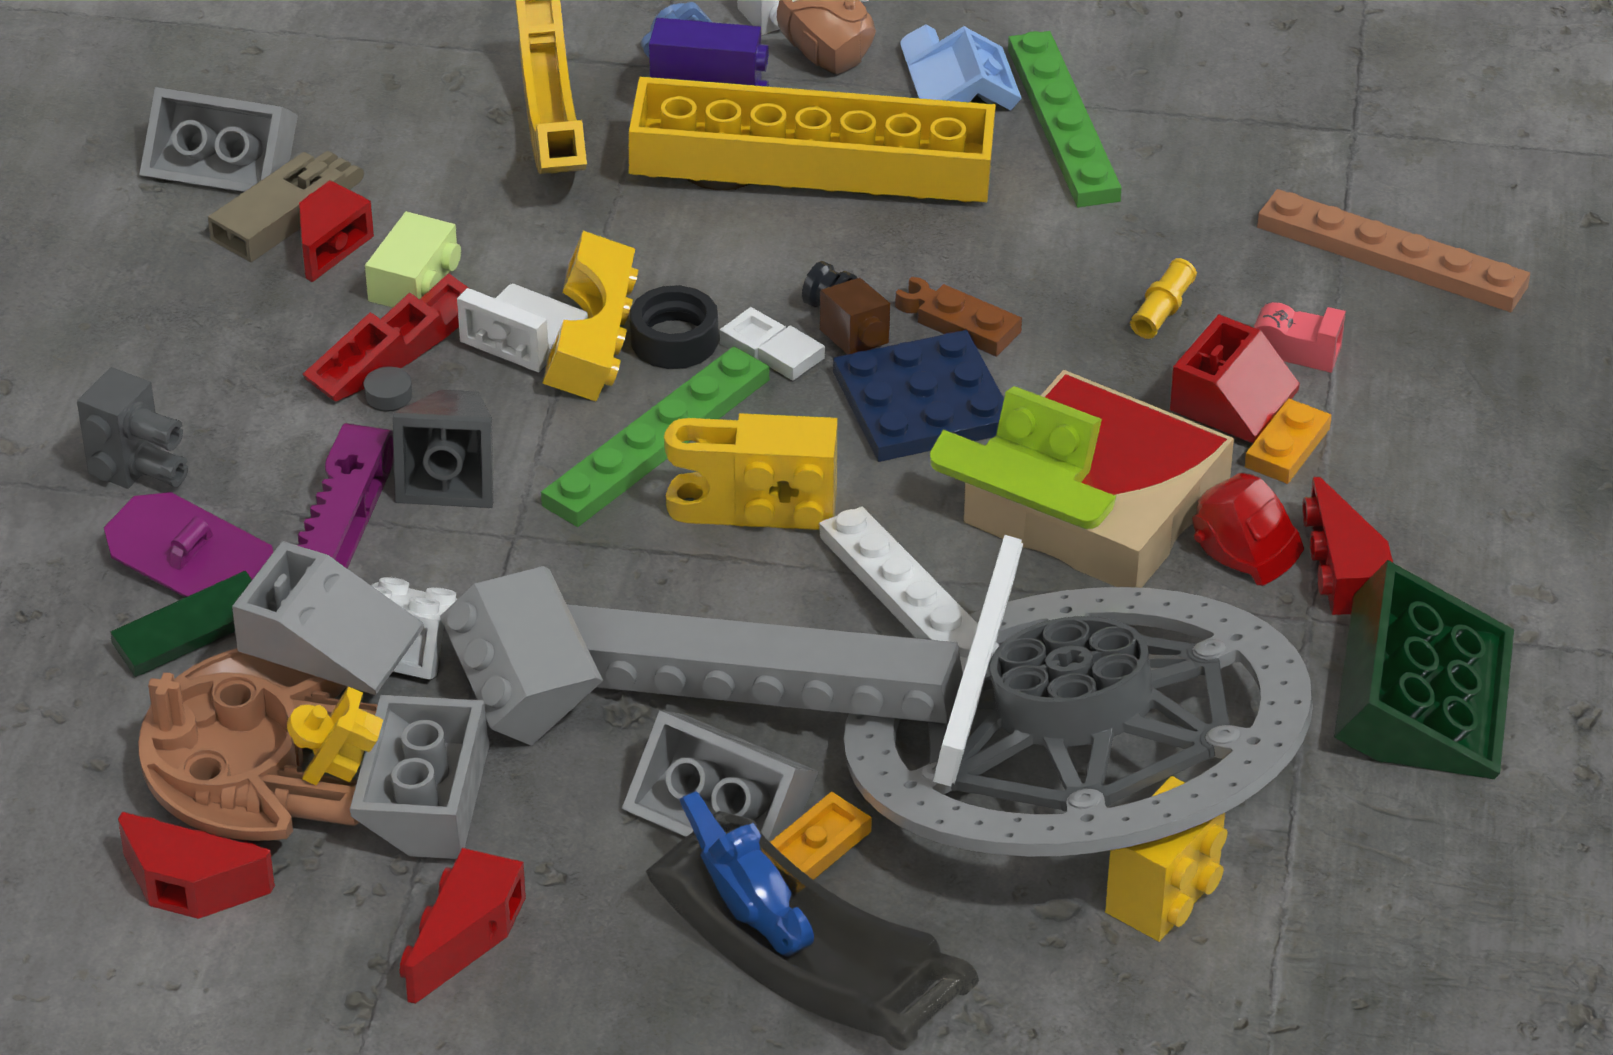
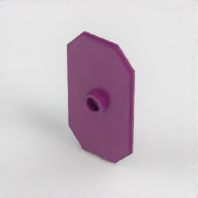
[104,492,273,597]

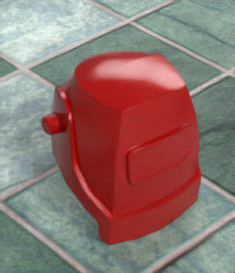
[1192,473,1304,586]

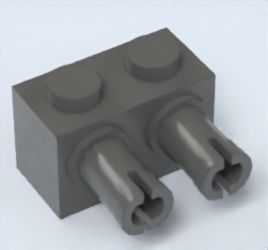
[77,367,188,489]

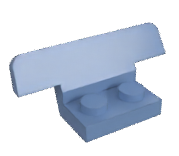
[900,24,1022,110]

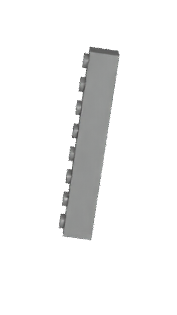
[567,604,963,724]

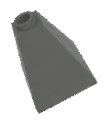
[393,390,494,508]

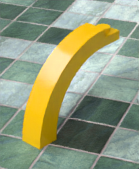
[515,0,587,174]

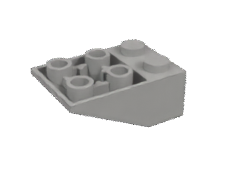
[232,541,424,695]

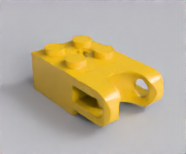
[664,413,838,530]

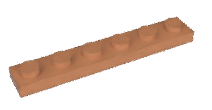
[1257,189,1531,312]

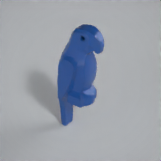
[680,791,814,957]

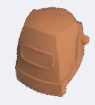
[776,0,876,74]

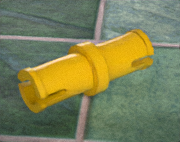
[1130,258,1197,339]

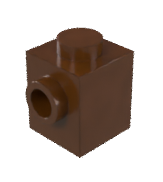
[820,278,890,354]

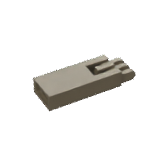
[208,151,364,262]

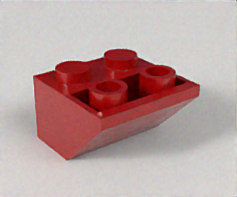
[1170,314,1300,443]

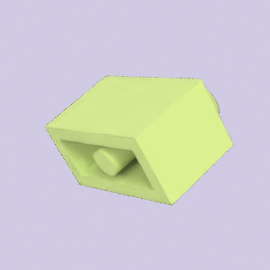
[365,211,461,308]

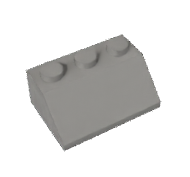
[139,87,298,192]
[440,566,603,746]
[350,695,490,859]
[622,710,819,850]

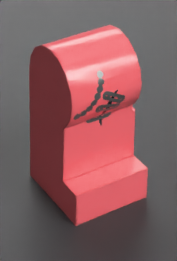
[1254,302,1346,373]

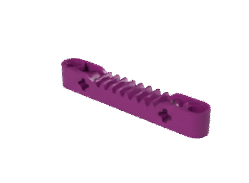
[298,423,394,569]

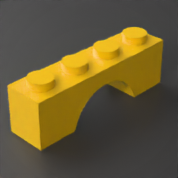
[543,231,639,402]

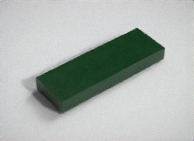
[110,570,252,677]

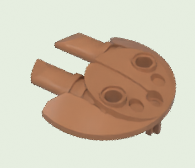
[138,648,378,841]

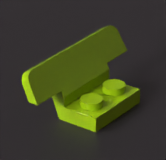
[930,386,1116,529]

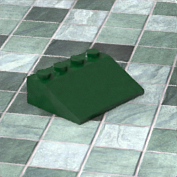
[1334,560,1514,779]

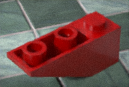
[1302,477,1393,615]
[399,848,526,1004]

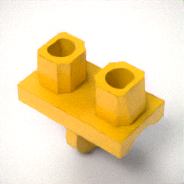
[287,686,383,786]

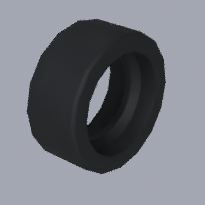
[630,285,719,369]

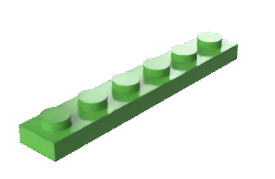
[1008,31,1122,208]
[541,346,770,527]

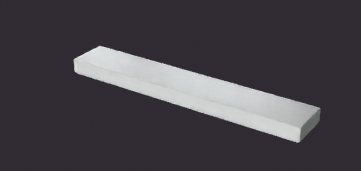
[933,535,1023,786]

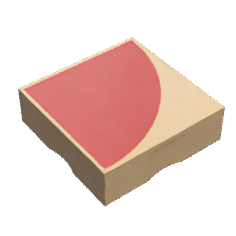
[964,370,1234,588]

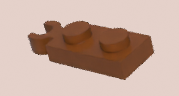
[895,277,1022,357]

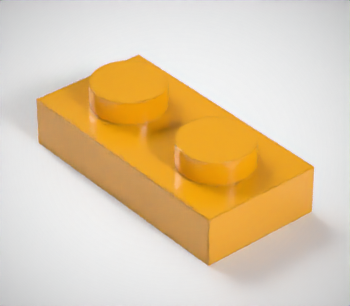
[1244,398,1332,484]
[761,791,872,891]

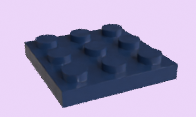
[833,330,1004,462]

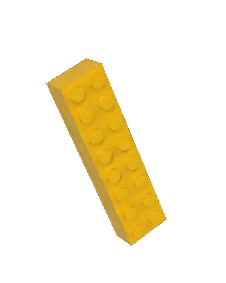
[629,77,996,203]

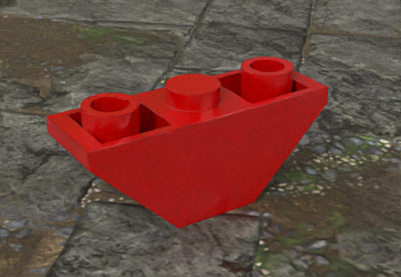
[118,812,275,919]

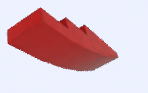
[303,273,470,402]

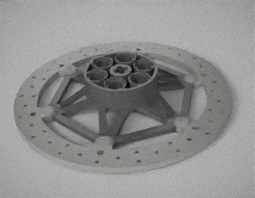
[844,587,1313,857]

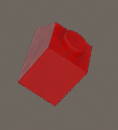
[299,180,374,282]

